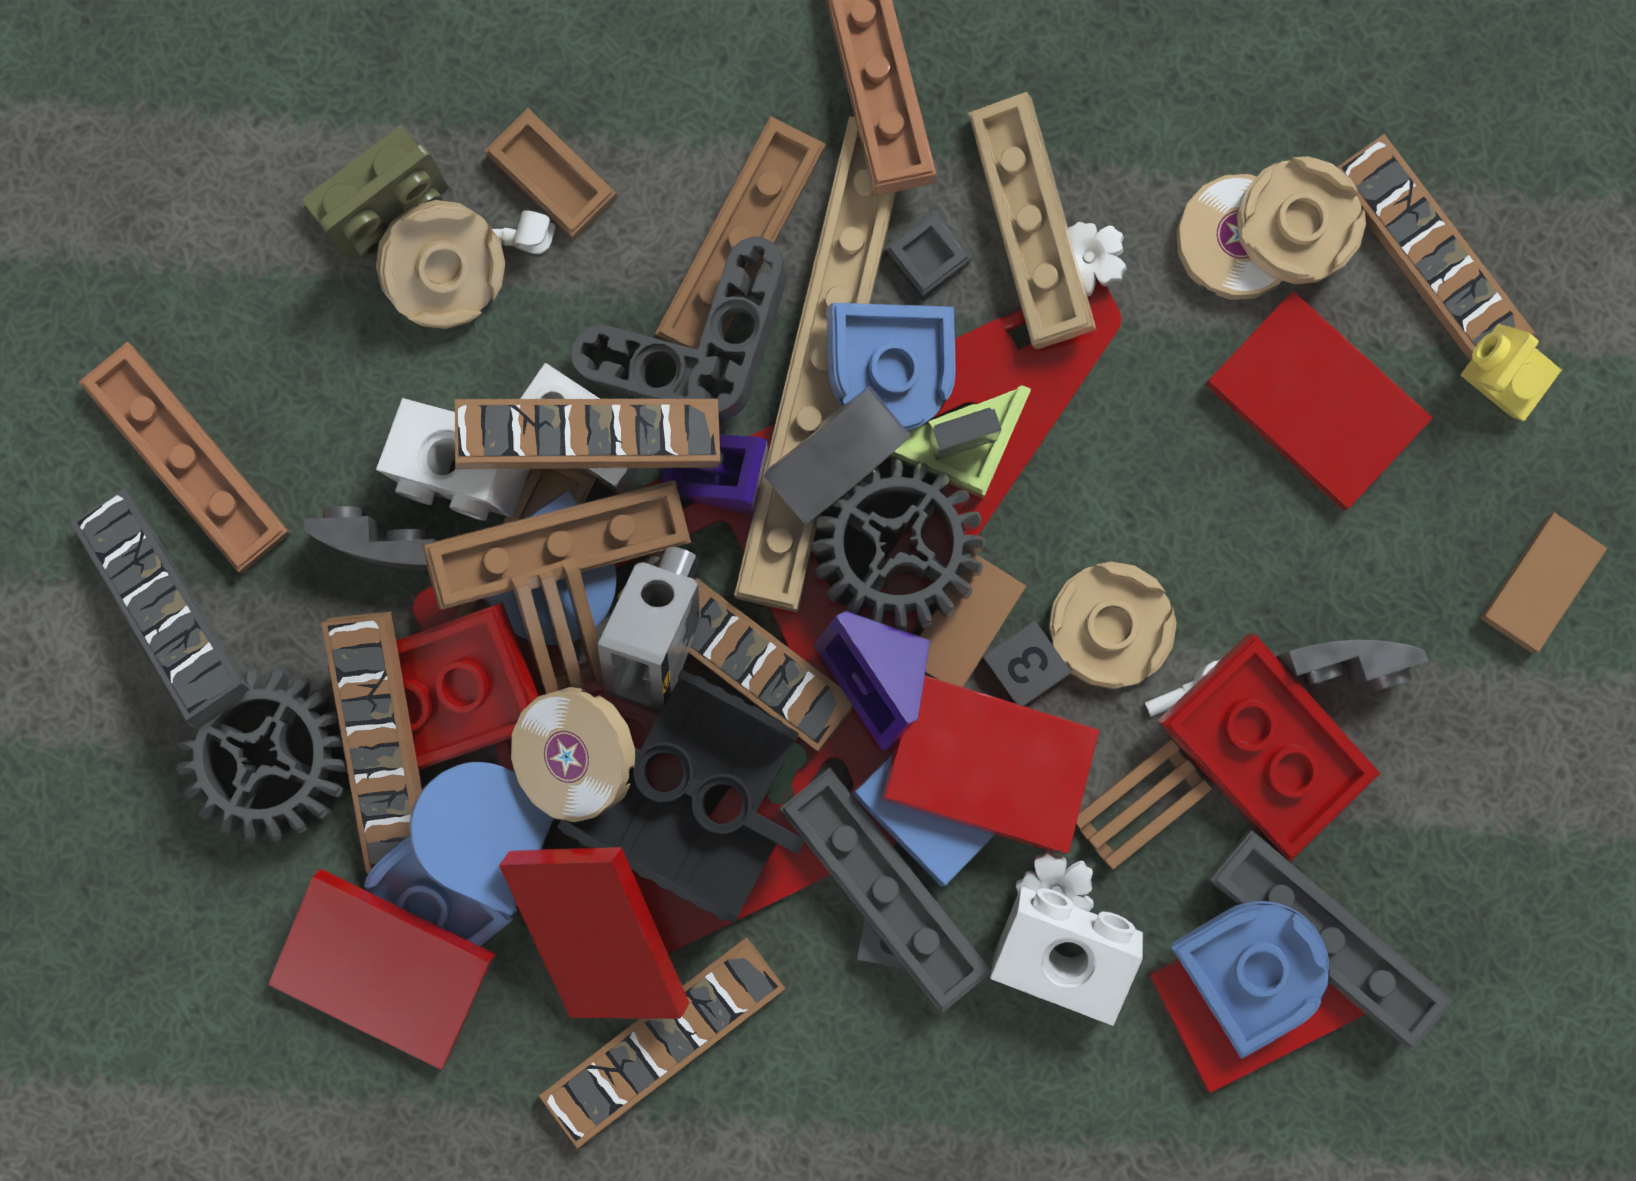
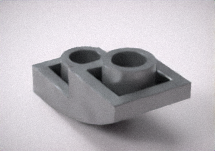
[764,385,910,525]
[304,506,435,571]
[1277,640,1428,691]

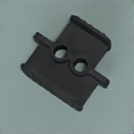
[557,670,805,923]

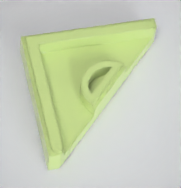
[889,385,1031,498]

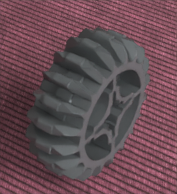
[812,459,986,632]
[176,668,348,842]

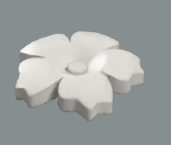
[1068,222,1127,296]
[1016,850,1094,911]

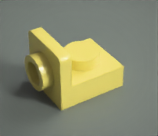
[1461,324,1562,421]

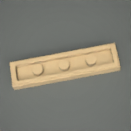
[968,92,1097,350]

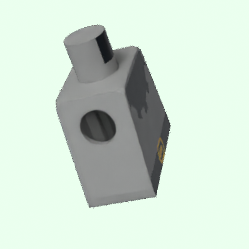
[598,547,701,713]

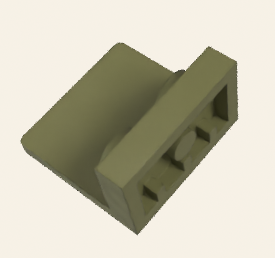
[300,124,449,262]

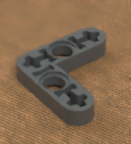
[571,237,788,419]

